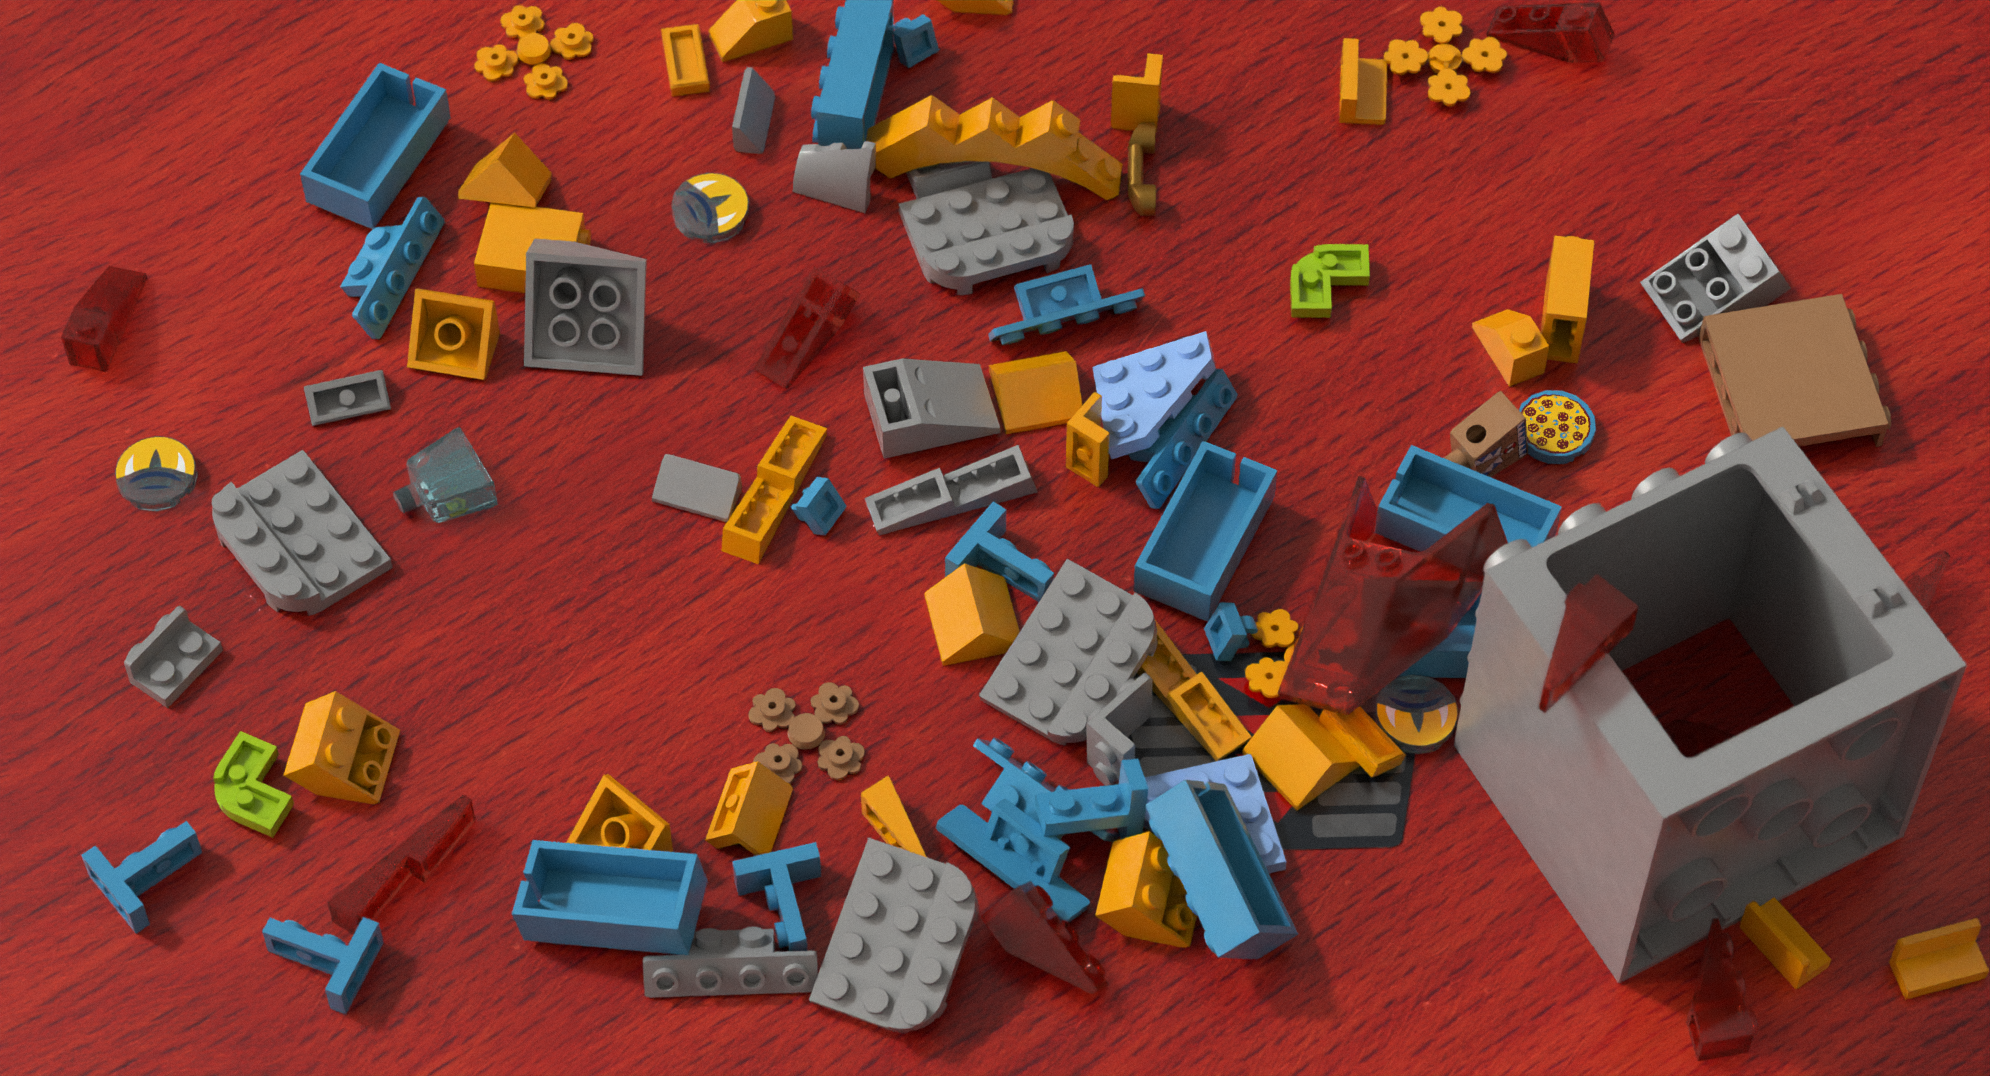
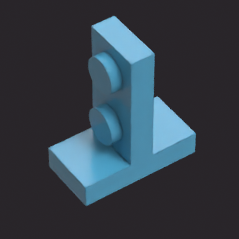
[945,501,1054,602]
[1034,758,1149,839]
[81,821,202,934]
[732,842,821,951]
[262,917,384,1014]

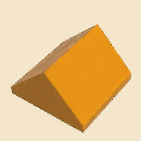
[458,133,552,207]
[407,288,500,380]
[989,351,1082,434]
[925,563,1020,666]
[1242,704,1360,811]
[566,774,673,852]

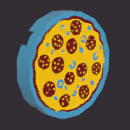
[1519,390,1596,464]

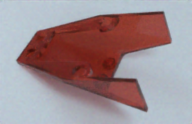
[1278,476,1508,715]

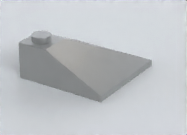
[524,238,647,376]

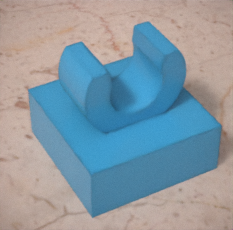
[892,14,939,68]
[791,477,847,536]
[1204,602,1258,661]

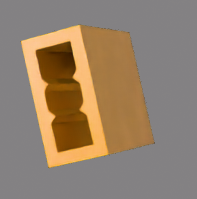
[474,202,591,293]
[1541,236,1594,363]

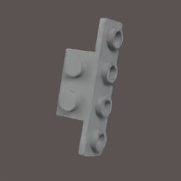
[643,927,818,997]

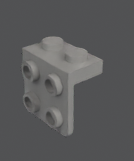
[1087,673,1153,786]

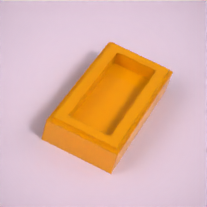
[661,24,710,96]
[1318,698,1406,778]

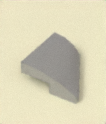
[793,141,876,213]

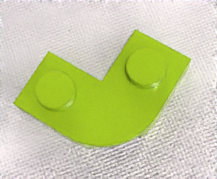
[1290,244,1370,318]
[213,731,294,838]

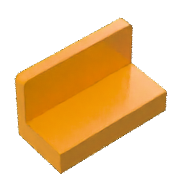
[1339,38,1387,125]
[1111,53,1163,133]
[1066,392,1110,488]
[705,761,793,856]
[1739,897,1831,990]
[1889,918,1989,1000]

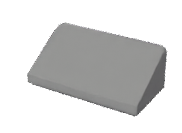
[732,67,775,154]
[906,161,992,199]
[303,370,391,426]
[652,454,742,522]

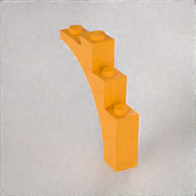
[866,95,1123,200]

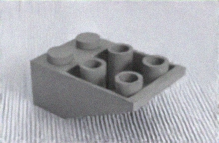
[1640,214,1791,343]
[863,359,1000,459]

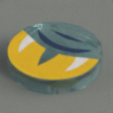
[671,173,750,243]
[115,436,198,511]
[1374,674,1459,754]

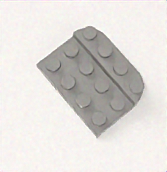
[899,168,1074,295]
[212,450,393,616]
[979,559,1158,746]
[809,838,979,1033]

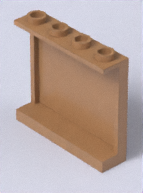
[1698,294,1891,447]

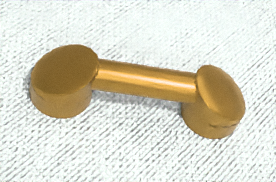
[1128,122,1156,216]

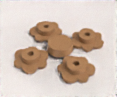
[748,682,865,784]

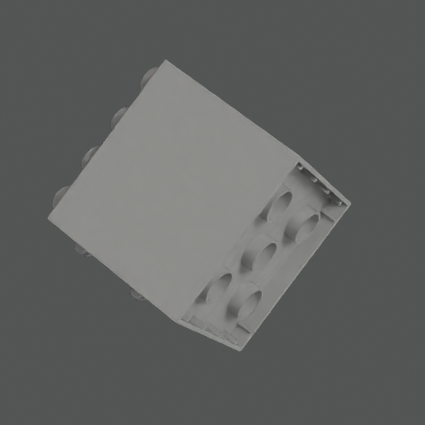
[1454,427,1967,983]

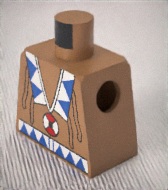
[1444,390,1528,477]

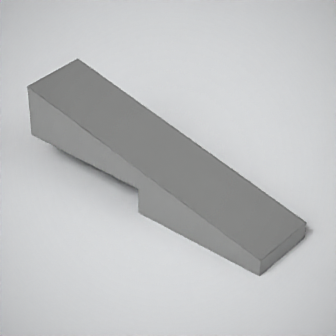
[865,445,1038,535]

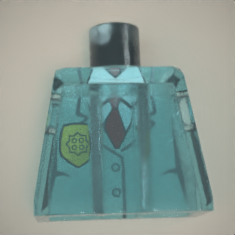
[393,427,498,523]

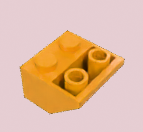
[283,691,400,804]
[1095,831,1197,948]

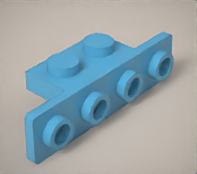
[340,197,445,339]
[988,264,1145,345]
[1128,369,1237,509]
[973,737,1119,842]
[936,798,1090,926]

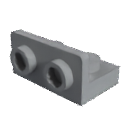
[124,605,223,708]

